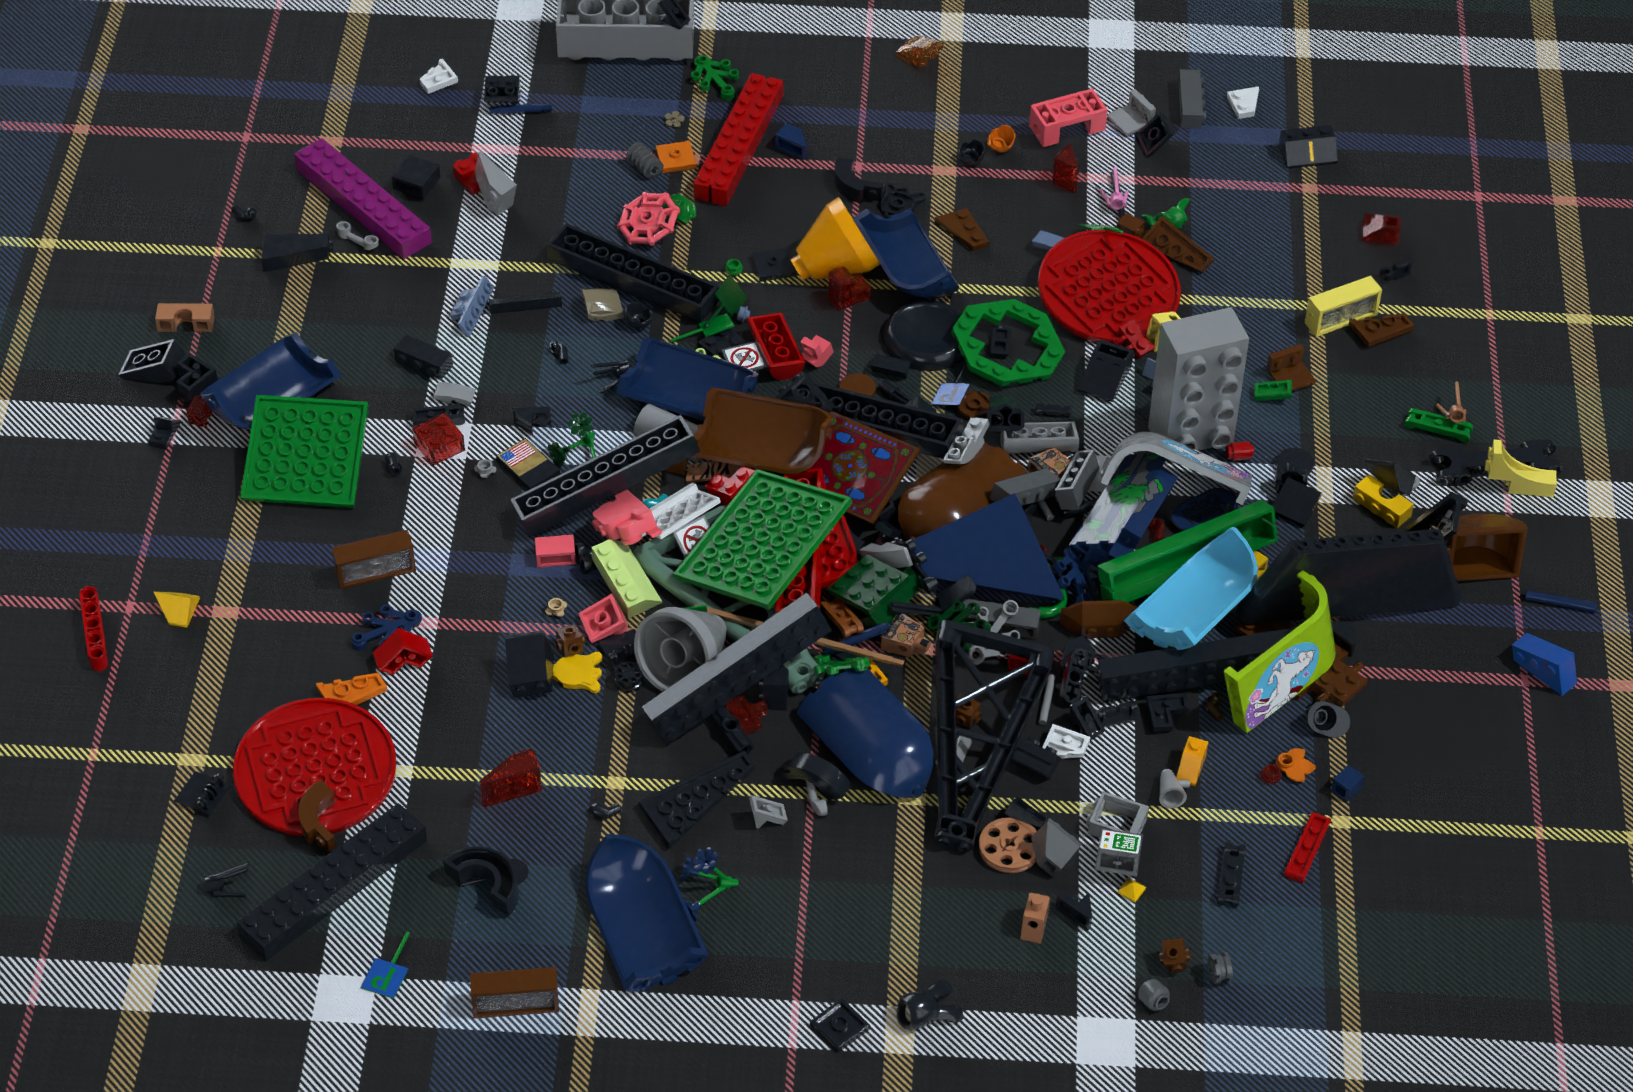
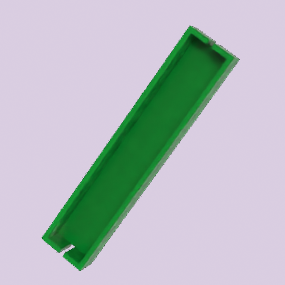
[1097,500,1278,602]

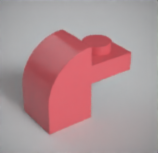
[801,335,834,367]

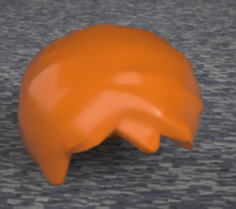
[987,125,1016,153]

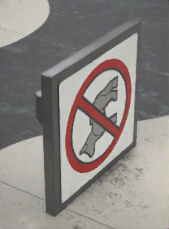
[722,341,768,371]

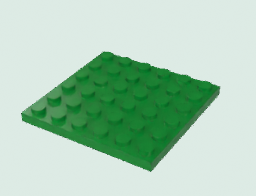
[241,395,369,508]

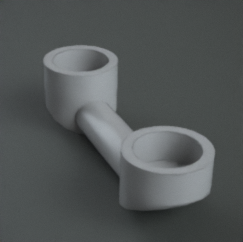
[336,221,378,250]
[806,781,827,816]

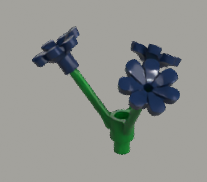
[679,847,738,924]

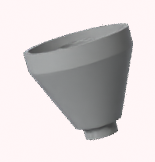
[634,607,727,692]

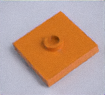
[656,141,697,173]

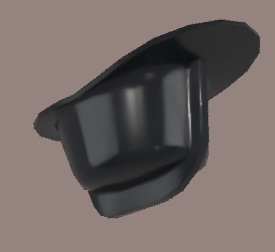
[1305,701,1350,738]

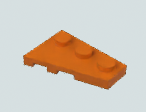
[315,673,388,705]

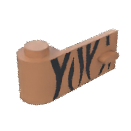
[686,461,745,484]

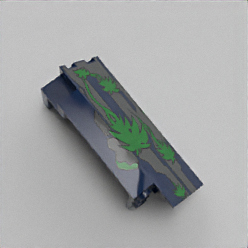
[1069,453,1178,568]

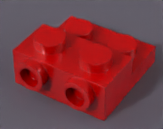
[453,153,480,195]

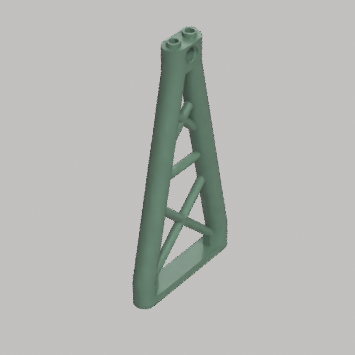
[633,505,825,693]

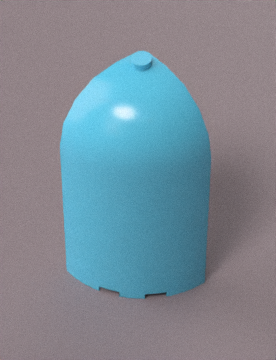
[1124,527,1258,650]

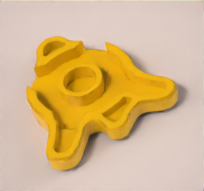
[553,652,602,693]

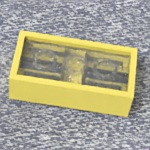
[1305,276,1382,337]

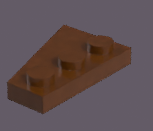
[935,208,989,251]
[1348,313,1415,347]

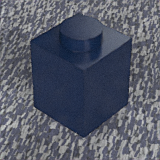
[1331,765,1364,802]

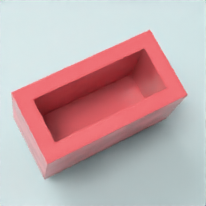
[535,535,576,568]

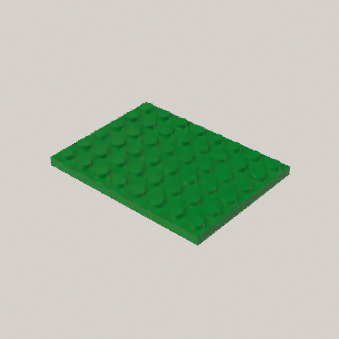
[673,469,852,610]

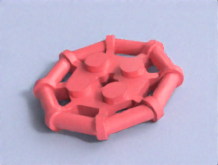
[617,192,680,246]

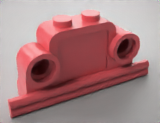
[592,489,662,545]

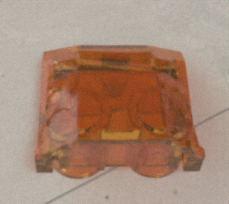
[896,35,944,66]

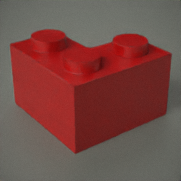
[705,466,755,506]
[373,628,433,675]

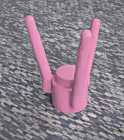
[1100,167,1128,210]

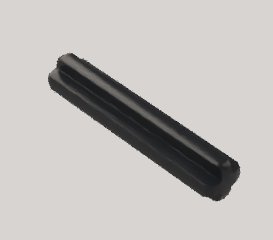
[889,601,942,617]

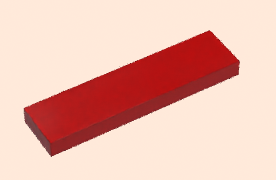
[1284,812,1331,883]

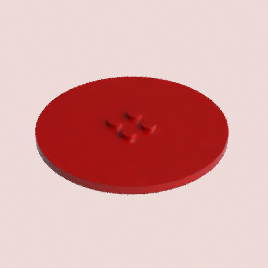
[1038,230,1181,345]
[233,698,397,837]

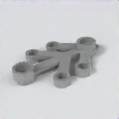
[966,600,1020,665]

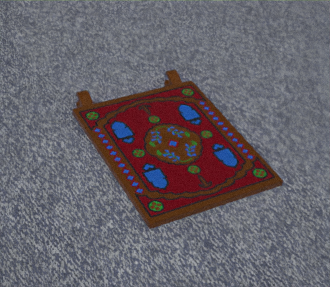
[807,411,920,524]

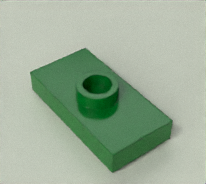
[1254,380,1293,401]

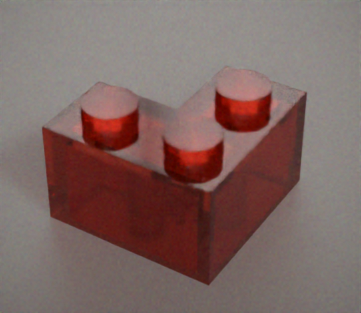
[828,266,870,311]

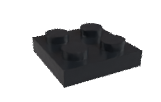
[698,328,749,361]

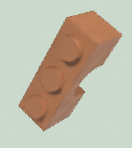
[155,303,215,332]

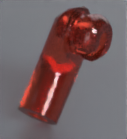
[1150,518,1166,541]

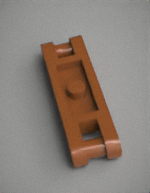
[820,597,864,638]

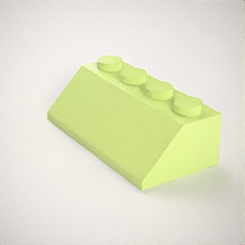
[592,539,662,619]

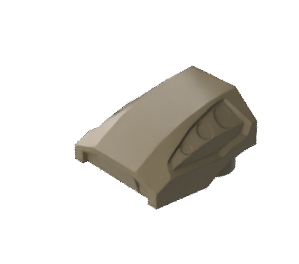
[581,289,624,321]

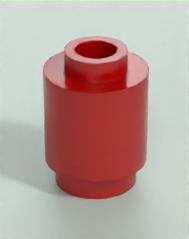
[1226,441,1254,461]

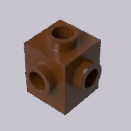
[555,624,585,657]
[956,694,982,729]
[1160,938,1191,973]

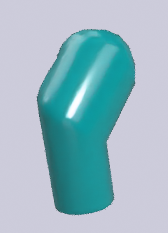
[642,494,668,509]

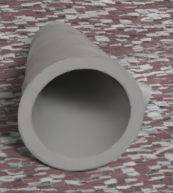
[1159,769,1190,808]

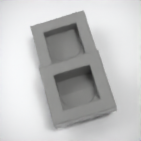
[433,382,476,407]

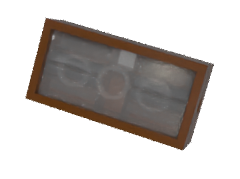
[332,529,416,589]
[470,967,559,1019]

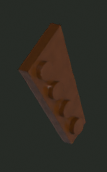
[1141,216,1214,273]

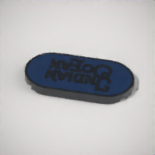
[1170,488,1239,533]

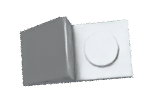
[749,795,788,829]

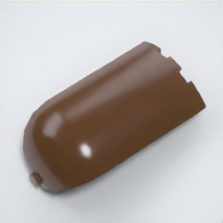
[692,387,832,474]
[898,442,1028,541]

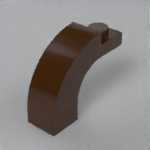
[299,780,336,852]

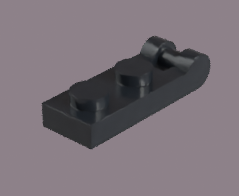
[412,404,465,427]

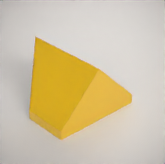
[154,592,200,628]

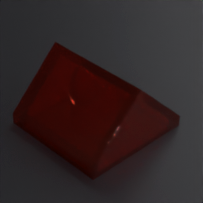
[1052,144,1079,193]

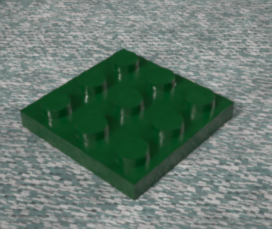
[827,554,910,616]

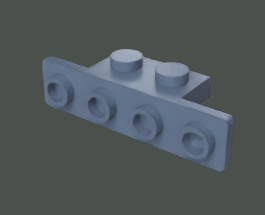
[450,276,494,337]

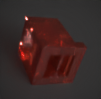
[186,395,212,428]

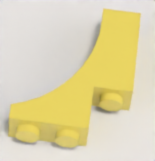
[1485,440,1557,497]

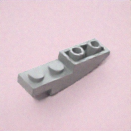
[943,418,990,464]

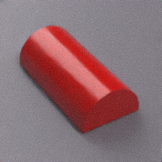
[747,313,805,380]

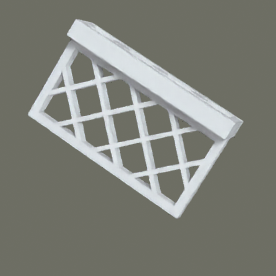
[641,483,721,539]

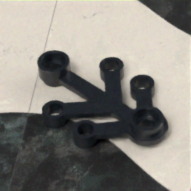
[889,537,938,594]

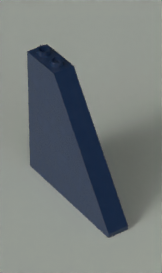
[910,493,1065,601]

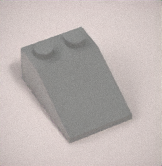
[475,151,517,216]

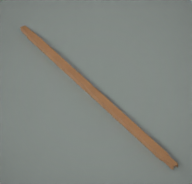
[695,605,904,667]

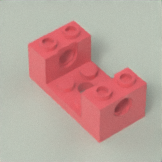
[1029,88,1107,147]

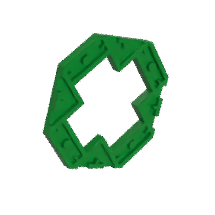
[951,299,1065,386]

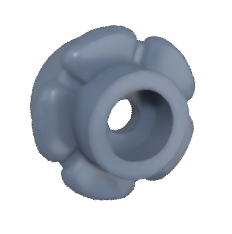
[736,306,750,323]

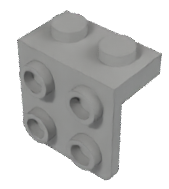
[1108,89,1156,135]

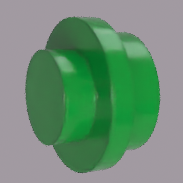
[725,259,743,275]

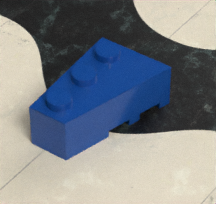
[1512,633,1577,696]

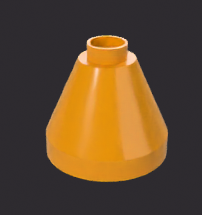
[790,197,881,281]

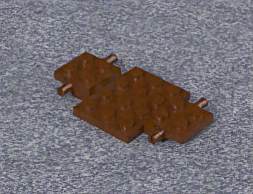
[1235,620,1368,707]

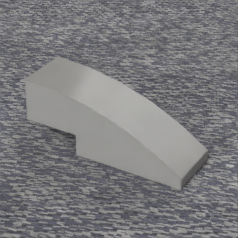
[859,542,913,568]

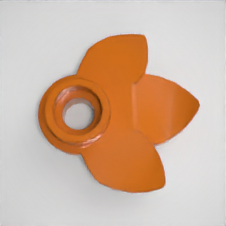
[1275,748,1316,782]

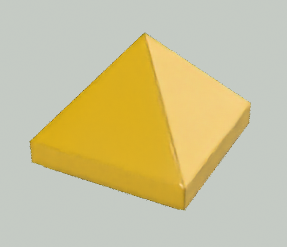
[1118,877,1146,902]

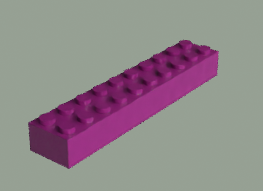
[294,138,432,259]

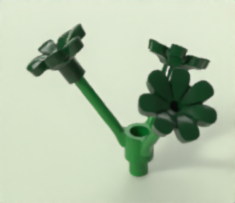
[548,412,596,466]

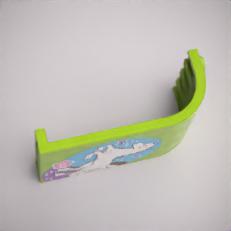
[1224,571,1336,733]

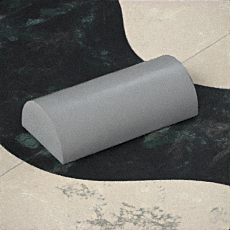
[634,404,701,463]
[1001,422,1079,453]

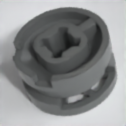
[1208,952,1233,984]

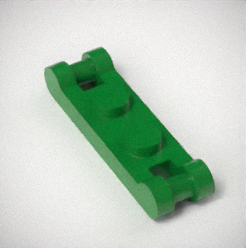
[1404,408,1473,443]

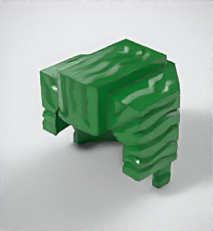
[662,193,696,224]

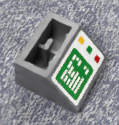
[1095,828,1143,876]

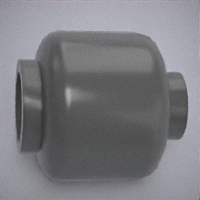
[1138,979,1170,1011]

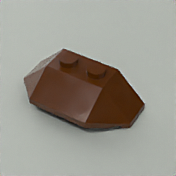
[1059,600,1138,639]

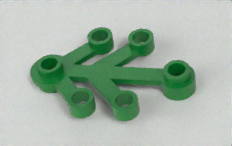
[691,55,739,100]
[814,654,871,675]

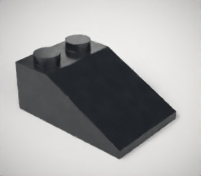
[119,339,186,383]

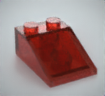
[480,749,542,808]

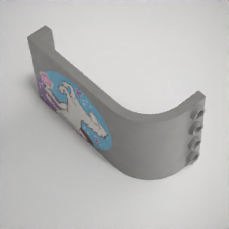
[1099,432,1252,505]

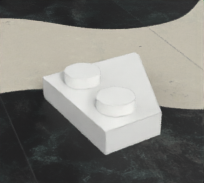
[420,59,458,94]
[1227,87,1259,119]
[1042,724,1090,759]

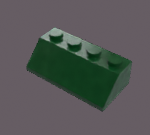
[854,567,921,637]

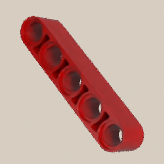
[80,586,108,671]

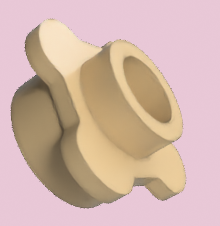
[545,598,567,617]

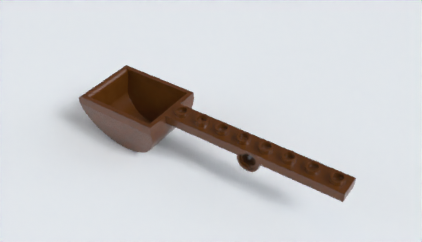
[1446,514,1528,581]

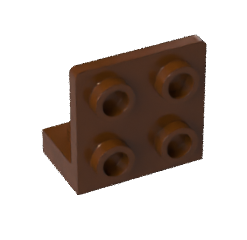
[1266,344,1316,391]

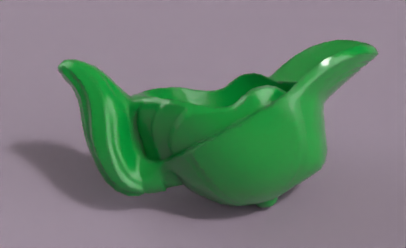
[1141,198,1190,229]

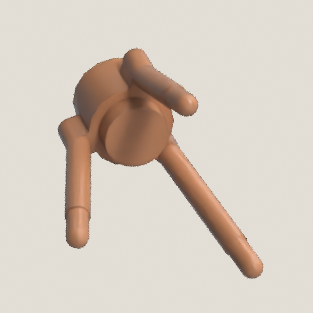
[1436,382,1466,423]

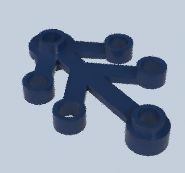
[1053,546,1093,604]
[351,604,422,650]

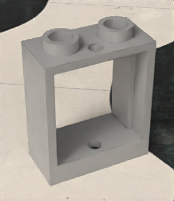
[1086,791,1149,838]

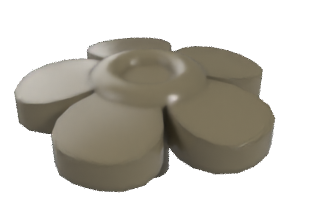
[665,111,684,128]

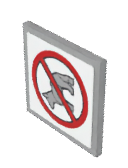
[672,515,710,558]

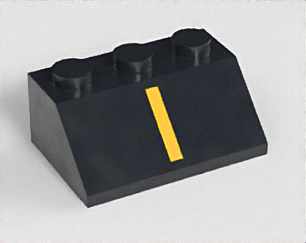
[1278,125,1338,169]

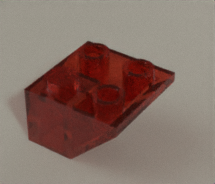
[1362,214,1401,244]

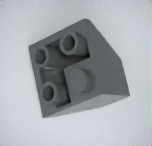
[1031,818,1082,877]

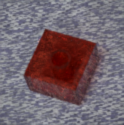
[412,413,465,466]

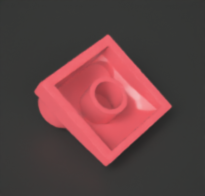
[578,594,628,643]

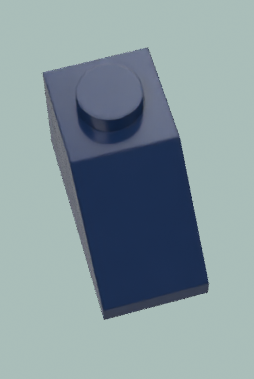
[775,123,807,160]

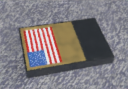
[496,438,560,490]

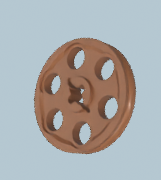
[979,818,1037,873]

